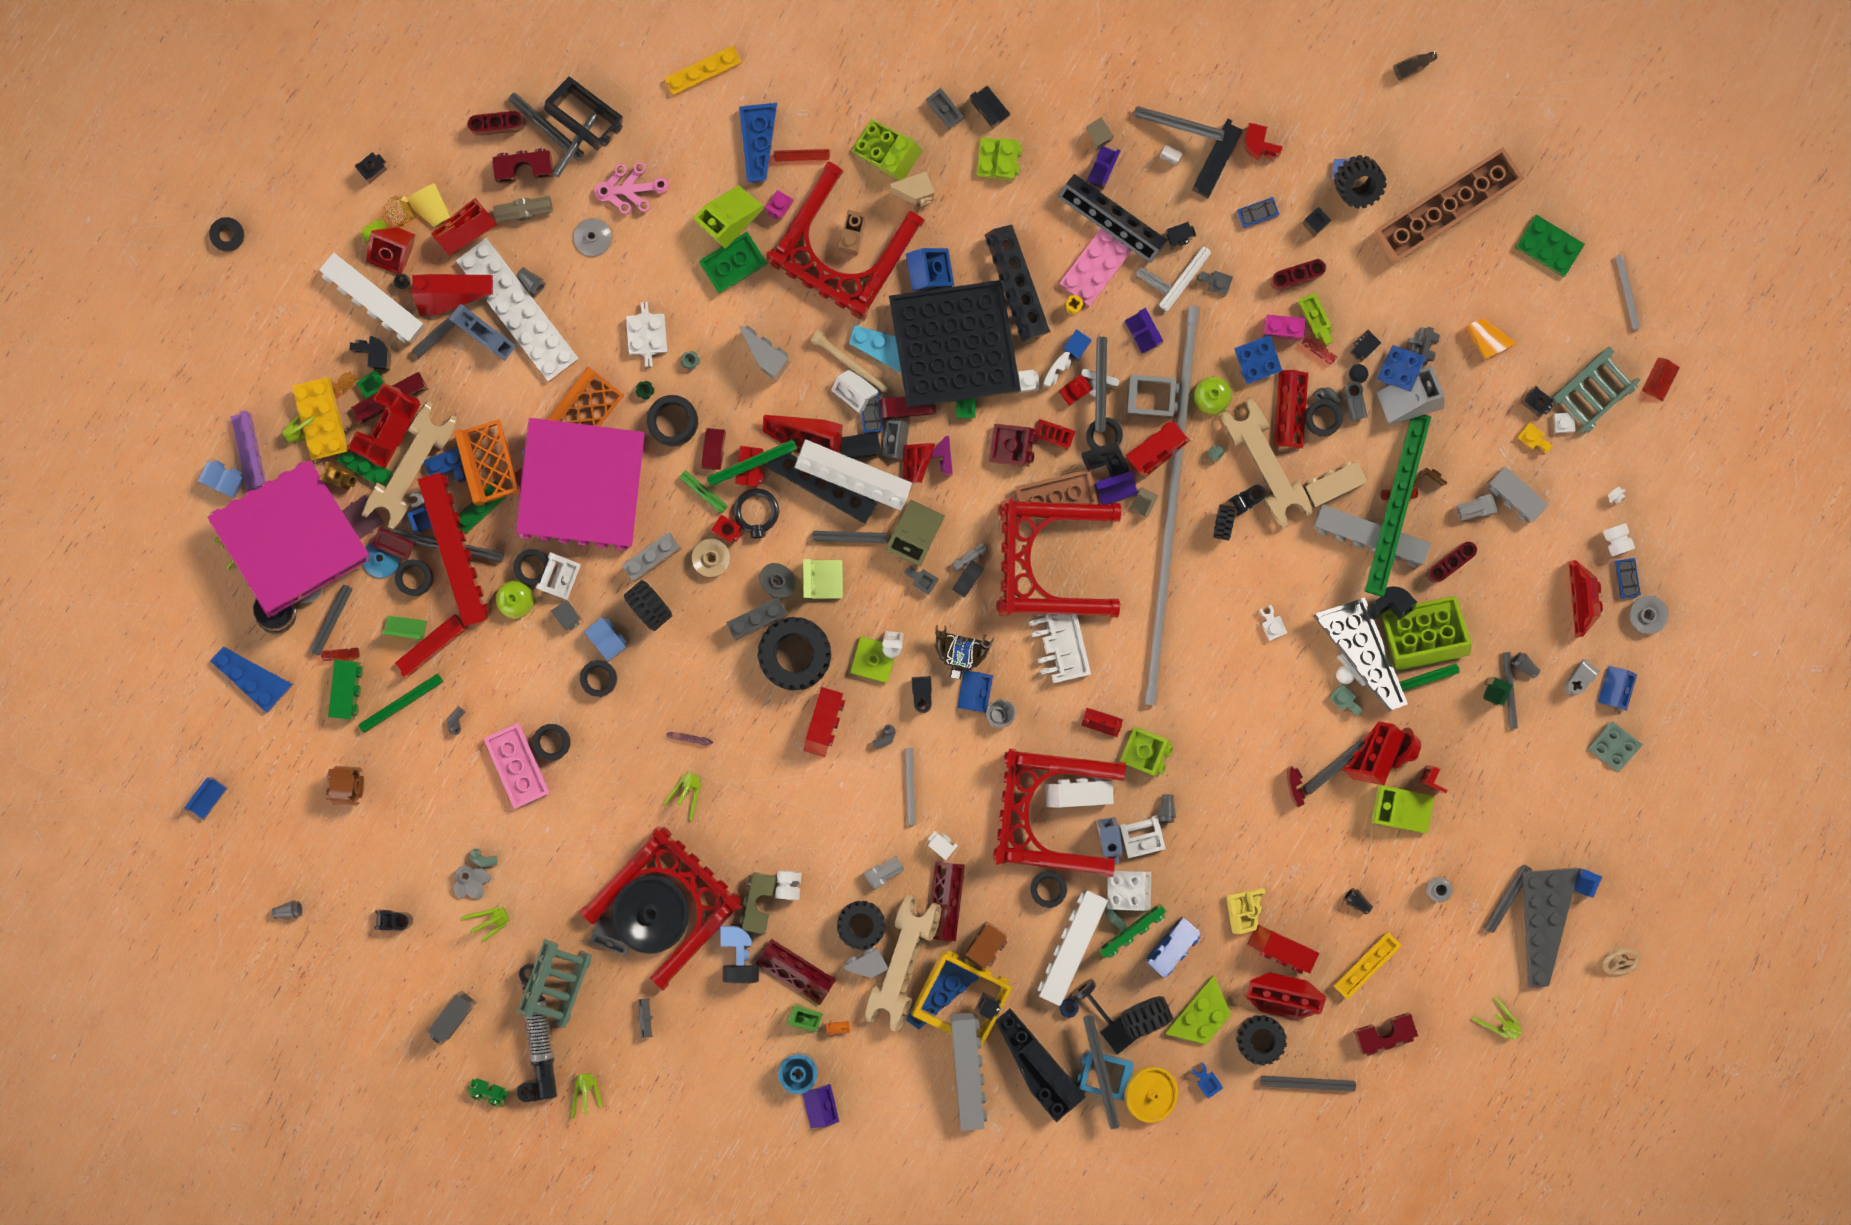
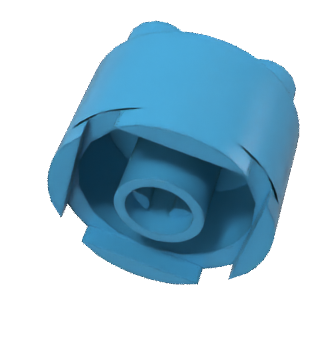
[778,1052,818,1094]

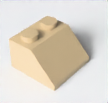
[890,171,934,207]

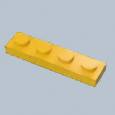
[665,45,742,96]
[1333,932,1402,1000]

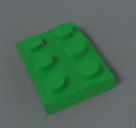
[1515,214,1585,277]
[699,231,768,294]

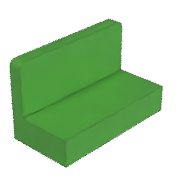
[382,616,427,640]

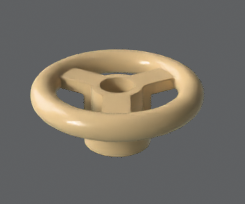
[1603,947,1641,976]

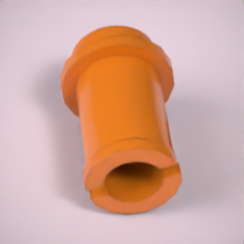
[826,1020,850,1036]

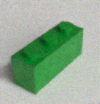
[328,660,363,720]

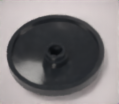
[611,876,689,953]

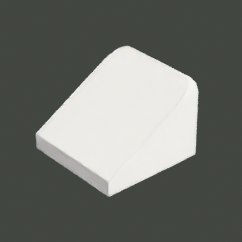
[1160,145,1182,166]

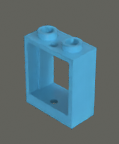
[1076,1049,1134,1101]

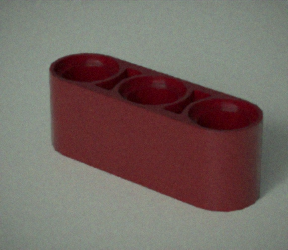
[467,111,525,136]
[1270,259,1326,291]
[880,396,937,419]
[1426,541,1477,583]

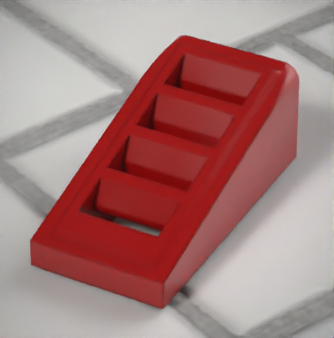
[1035,419,1076,450]

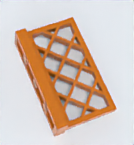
[546,366,624,426]
[454,419,520,507]

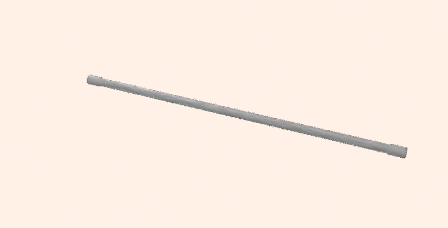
[1144,306,1200,706]

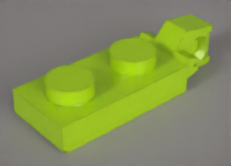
[1297,292,1333,346]

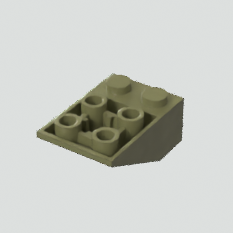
[885,499,945,567]

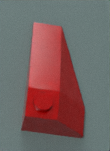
[412,274,493,316]
[763,415,843,453]

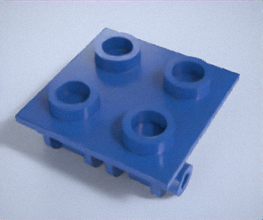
[1234,335,1283,384]
[1377,345,1426,391]

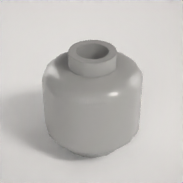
[1426,877,1453,902]

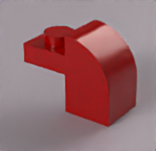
[1244,122,1283,160]

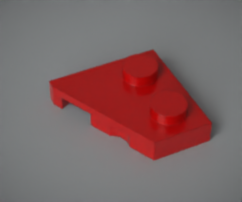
[903,443,935,483]

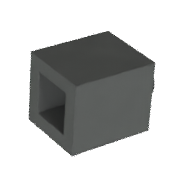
[551,600,582,630]

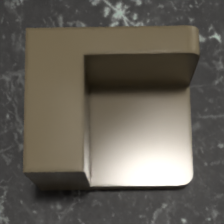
[1086,117,1114,150]
[1131,487,1159,517]

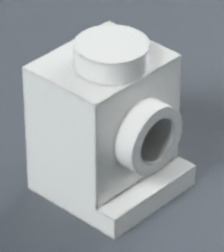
[1018,370,1039,393]
[927,831,958,860]

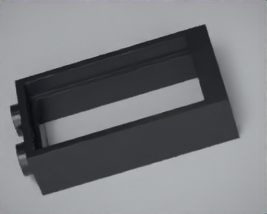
[544,76,623,151]

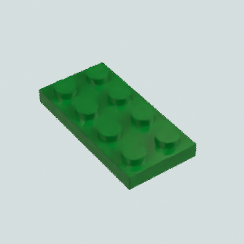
[1098,904,1167,958]

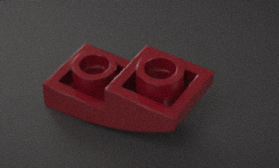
[702,428,726,470]
[1287,766,1305,807]

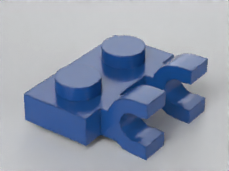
[424,447,466,487]

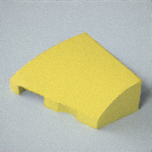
[403,183,451,228]
[1226,888,1265,934]

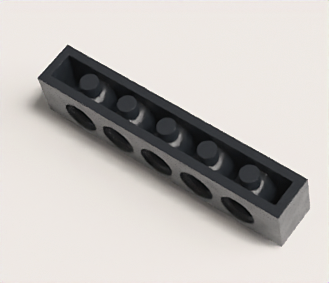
[1058,174,1167,263]
[985,224,1050,342]
[766,451,877,525]

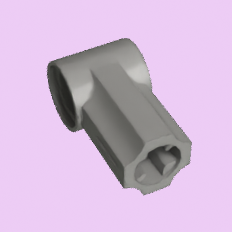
[1456,494,1498,521]
[863,856,904,890]

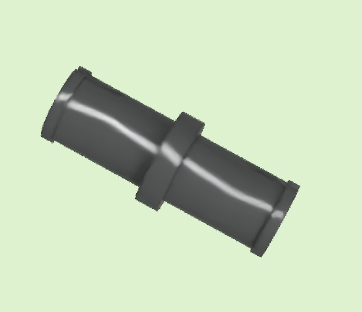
[637,998,653,1038]

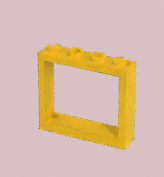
[910,950,1013,1048]

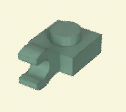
[1329,684,1362,716]

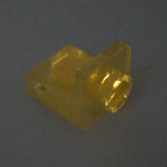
[330,371,359,395]

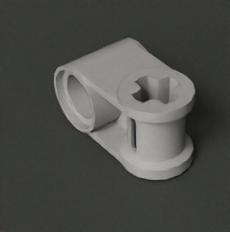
[1564,659,1600,695]

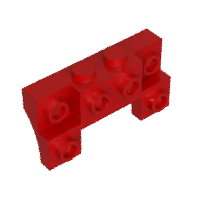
[348,383,421,468]

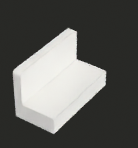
[831,369,878,413]

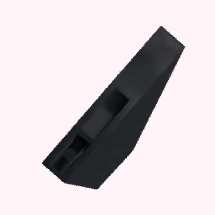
[996,1008,1086,1123]

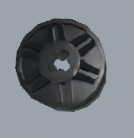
[253,599,297,634]

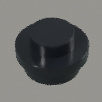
[1349,364,1368,383]

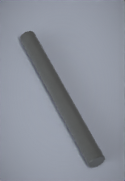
[553,113,598,177]
[1503,652,1518,729]

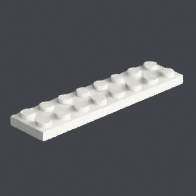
[456,238,579,382]

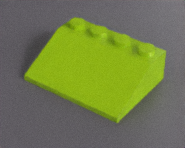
[1382,596,1472,671]

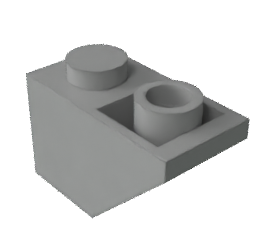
[844,947,889,978]

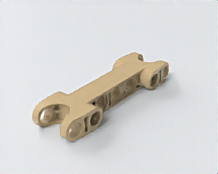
[1221,398,1313,529]
[361,401,457,531]
[865,894,941,1032]

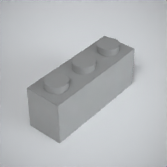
[1487,467,1549,523]
[622,532,682,582]

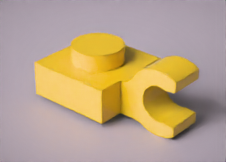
[1517,422,1553,453]

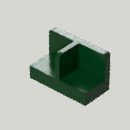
[1483,677,1513,706]

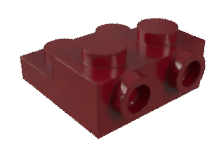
[989,424,1037,467]

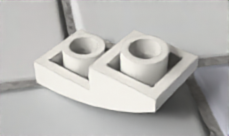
[1043,351,1072,389]

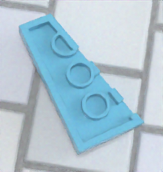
[849,325,901,374]

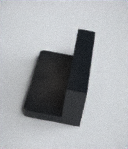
[969,86,1010,129]
[841,432,881,459]

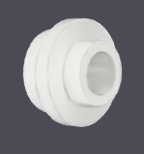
[1608,487,1626,504]

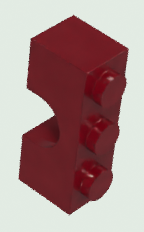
[492,148,554,183]
[1353,1012,1418,1056]

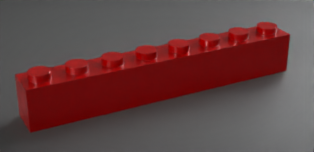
[417,472,490,627]

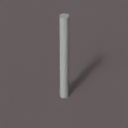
[1615,255,1641,331]
[905,748,916,825]

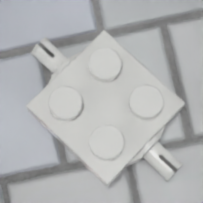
[626,302,667,367]

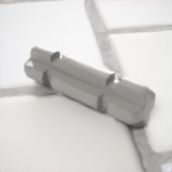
[1136,267,1171,294]
[953,543,988,571]

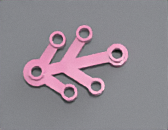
[595,162,669,214]

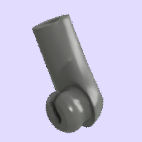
[1314,387,1343,405]
[447,706,466,735]
[872,724,896,750]

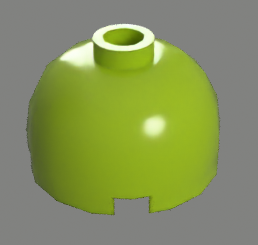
[1194,377,1232,415]
[496,580,534,618]

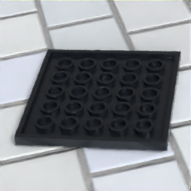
[889,280,1021,408]

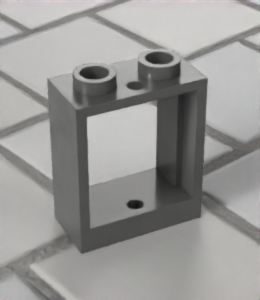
[427,991,477,1043]

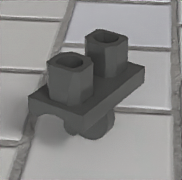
[1407,327,1440,362]

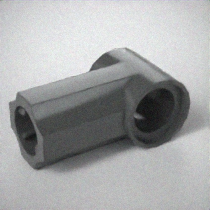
[1343,382,1367,421]

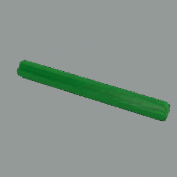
[707,440,797,486]
[359,674,443,732]

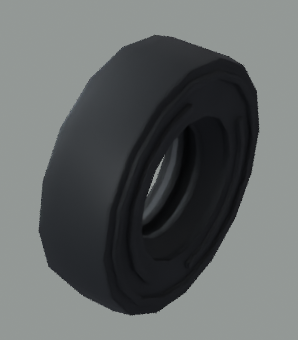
[209,217,244,252]

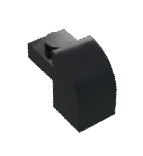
[349,336,391,370]
[1371,586,1417,620]

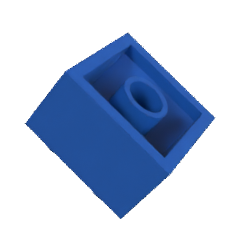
[906,248,955,291]

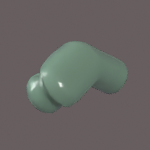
[470,849,498,867]

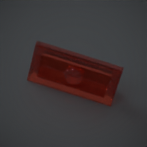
[1642,358,1680,401]

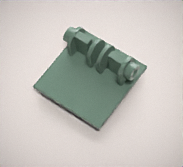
[1588,721,1643,772]

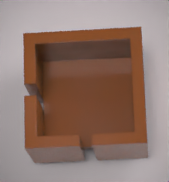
[965,921,1008,969]

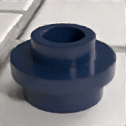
[1059,998,1079,1018]

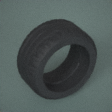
[647,395,698,446]

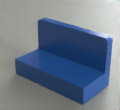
[1598,666,1638,711]
[957,670,993,713]
[184,777,228,819]

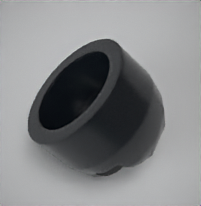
[394,274,411,289]

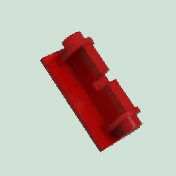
[1081,708,1123,737]

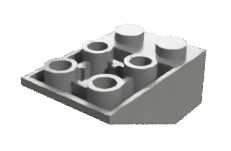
[739,326,790,381]
[1376,366,1445,425]

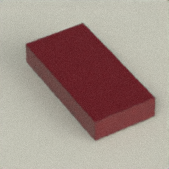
[372,527,416,561]

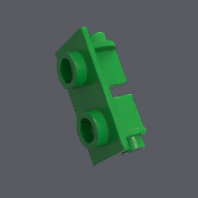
[468,1078,509,1107]

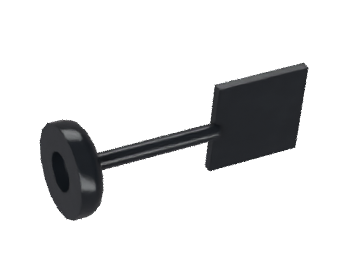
[1072,979,1138,1055]

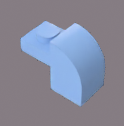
[720,925,753,965]

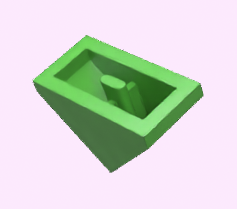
[788,1003,823,1032]

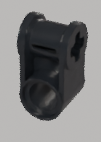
[1228,485,1266,516]
[912,676,932,713]
[374,909,413,931]

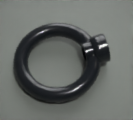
[734,488,779,539]

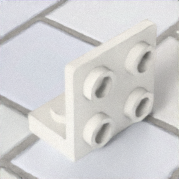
[1107,871,1151,911]

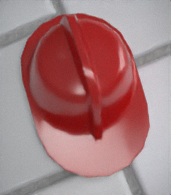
[1392,727,1422,769]

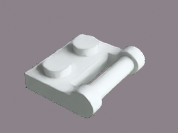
[536,552,581,600]
[1120,815,1166,858]

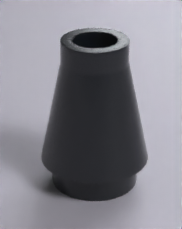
[1344,888,1373,915]

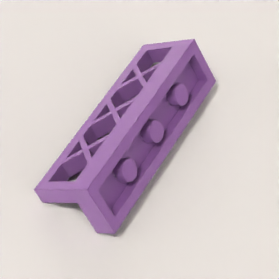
[231,410,266,491]

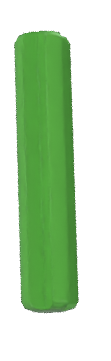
[680,471,728,513]

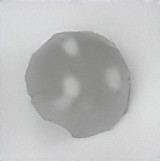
[986,699,1016,728]

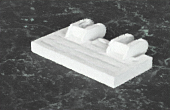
[1029,614,1091,683]

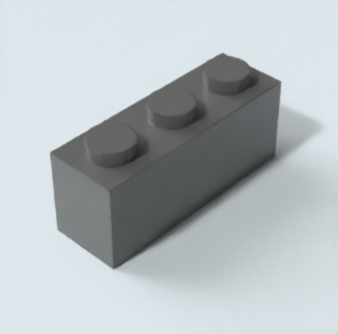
[726,597,788,640]

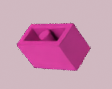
[1263,315,1305,340]

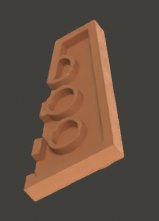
[1015,469,1098,504]

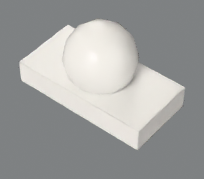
[1081,369,1119,397]
[882,631,904,658]
[1336,653,1366,686]

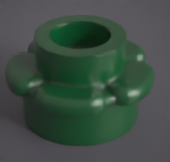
[635,381,654,400]

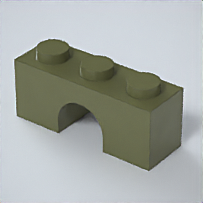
[739,872,777,934]

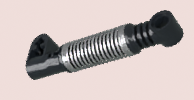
[517,963,558,1102]

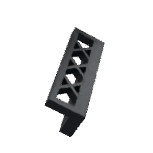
[1191,118,1243,199]

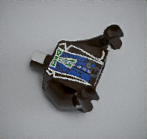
[935,625,994,680]

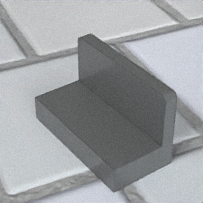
[590,915,629,957]

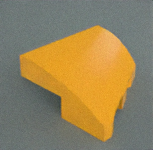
[1466,318,1516,360]

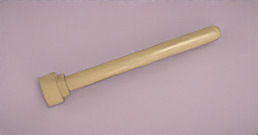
[810,329,887,393]

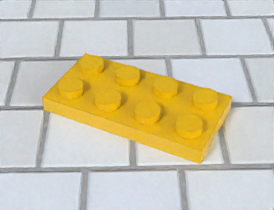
[292,376,349,460]

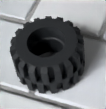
[1334,155,1387,209]
[624,580,672,631]
[837,900,885,950]
[1120,996,1174,1038]
[1236,1015,1287,1066]

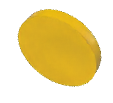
[1124,1066,1178,1123]

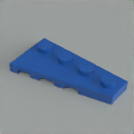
[739,102,777,183]
[210,647,294,713]
[906,960,979,1029]

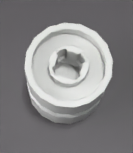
[1602,523,1635,556]
[775,870,802,900]

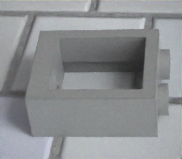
[1126,375,1179,418]

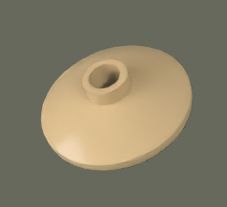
[692,539,730,577]

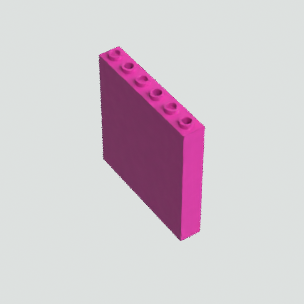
[515,418,645,550]
[207,460,370,618]

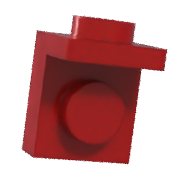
[1058,374,1093,406]

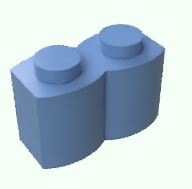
[198,459,244,499]
[584,617,627,662]

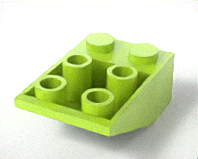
[851,119,923,181]
[693,185,765,249]
[1370,785,1435,834]

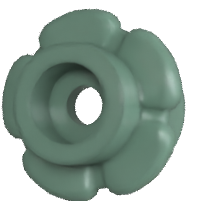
[681,351,700,370]
[1208,445,1225,462]

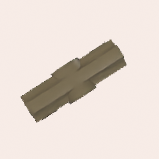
[493,196,553,223]

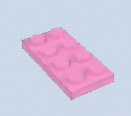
[1059,228,1132,307]
[483,723,550,809]

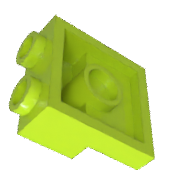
[977,137,1022,181]
[1120,726,1173,778]

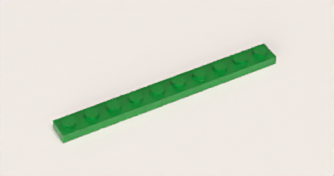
[1364,415,1431,597]

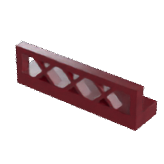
[351,372,428,425]
[930,861,965,941]
[755,939,836,1005]

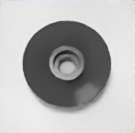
[759,563,796,599]

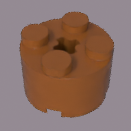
[326,766,364,806]

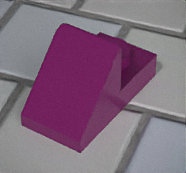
[931,436,953,476]

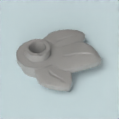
[454,865,491,899]

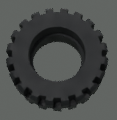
[757,617,832,691]

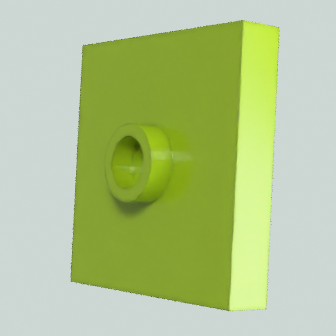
[850,636,894,683]

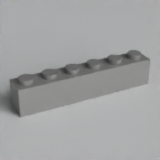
[1312,505,1431,568]
[950,1012,987,1131]

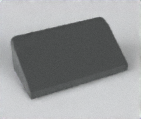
[881,419,909,460]

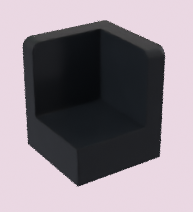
[1302,207,1332,237]

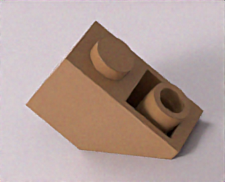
[839,210,867,255]

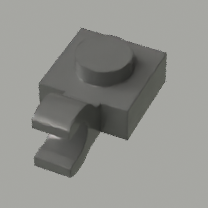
[1197,271,1233,296]
[904,566,939,595]

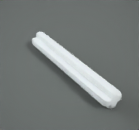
[1159,246,1211,312]

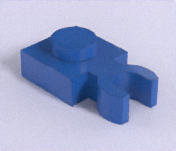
[1191,1062,1223,1099]

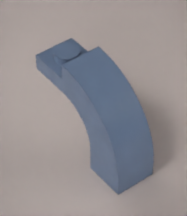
[449,304,516,361]

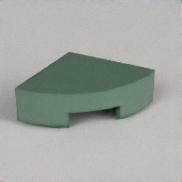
[1105,908,1128,931]

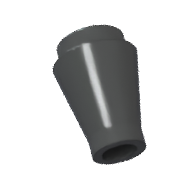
[517,267,545,295]
[1511,652,1541,679]
[1157,794,1176,823]
[272,900,303,919]

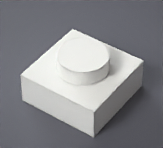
[1553,412,1575,433]

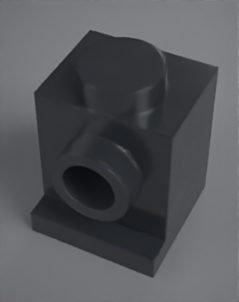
[354,152,387,184]
[1165,222,1196,250]
[1350,330,1381,361]
[1521,386,1553,417]
[975,992,1001,1020]

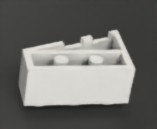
[1045,777,1114,807]

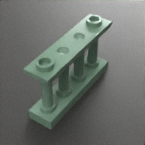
[1552,346,1641,433]
[517,938,592,1028]

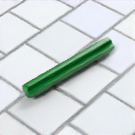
[1399,664,1460,691]

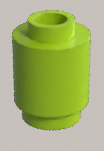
[360,218,388,243]

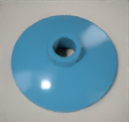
[363,542,401,578]

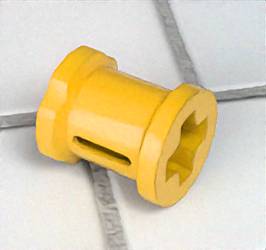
[1065,295,1083,315]

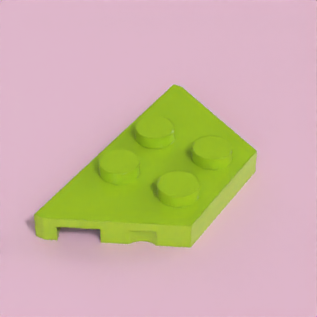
[1165,975,1231,1044]

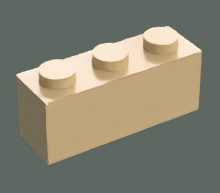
[1304,461,1367,508]

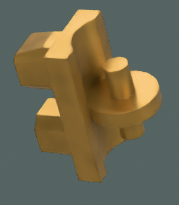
[319,462,357,490]

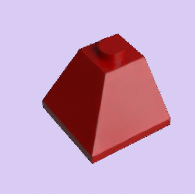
[366,227,415,275]

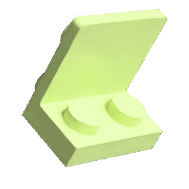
[803,559,843,599]

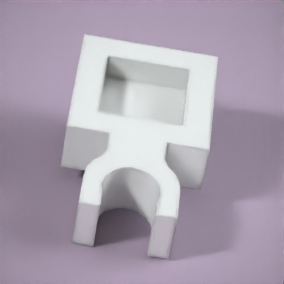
[1259,605,1287,641]

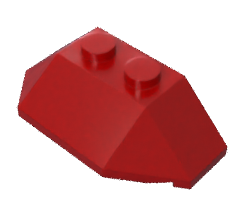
[1568,560,1603,638]
[1246,972,1326,1019]

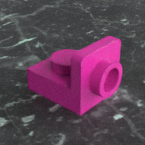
[765,190,794,220]

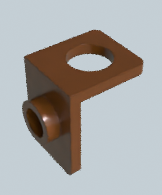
[1413,467,1447,488]

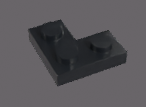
[1081,441,1130,477]

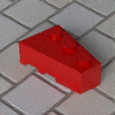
[431,198,498,256]
[1125,421,1191,477]
[803,687,846,757]
[1342,721,1405,785]
[1247,924,1320,974]

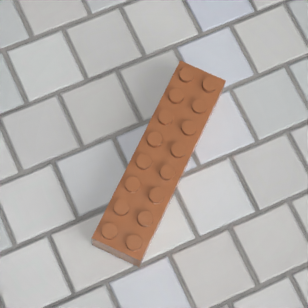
[1372,147,1525,265]

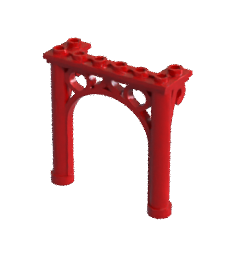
[766,161,925,319]
[996,498,1122,618]
[993,749,1126,877]
[579,827,743,991]

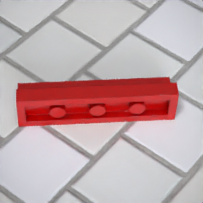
[1274,370,1309,449]
[395,614,467,678]

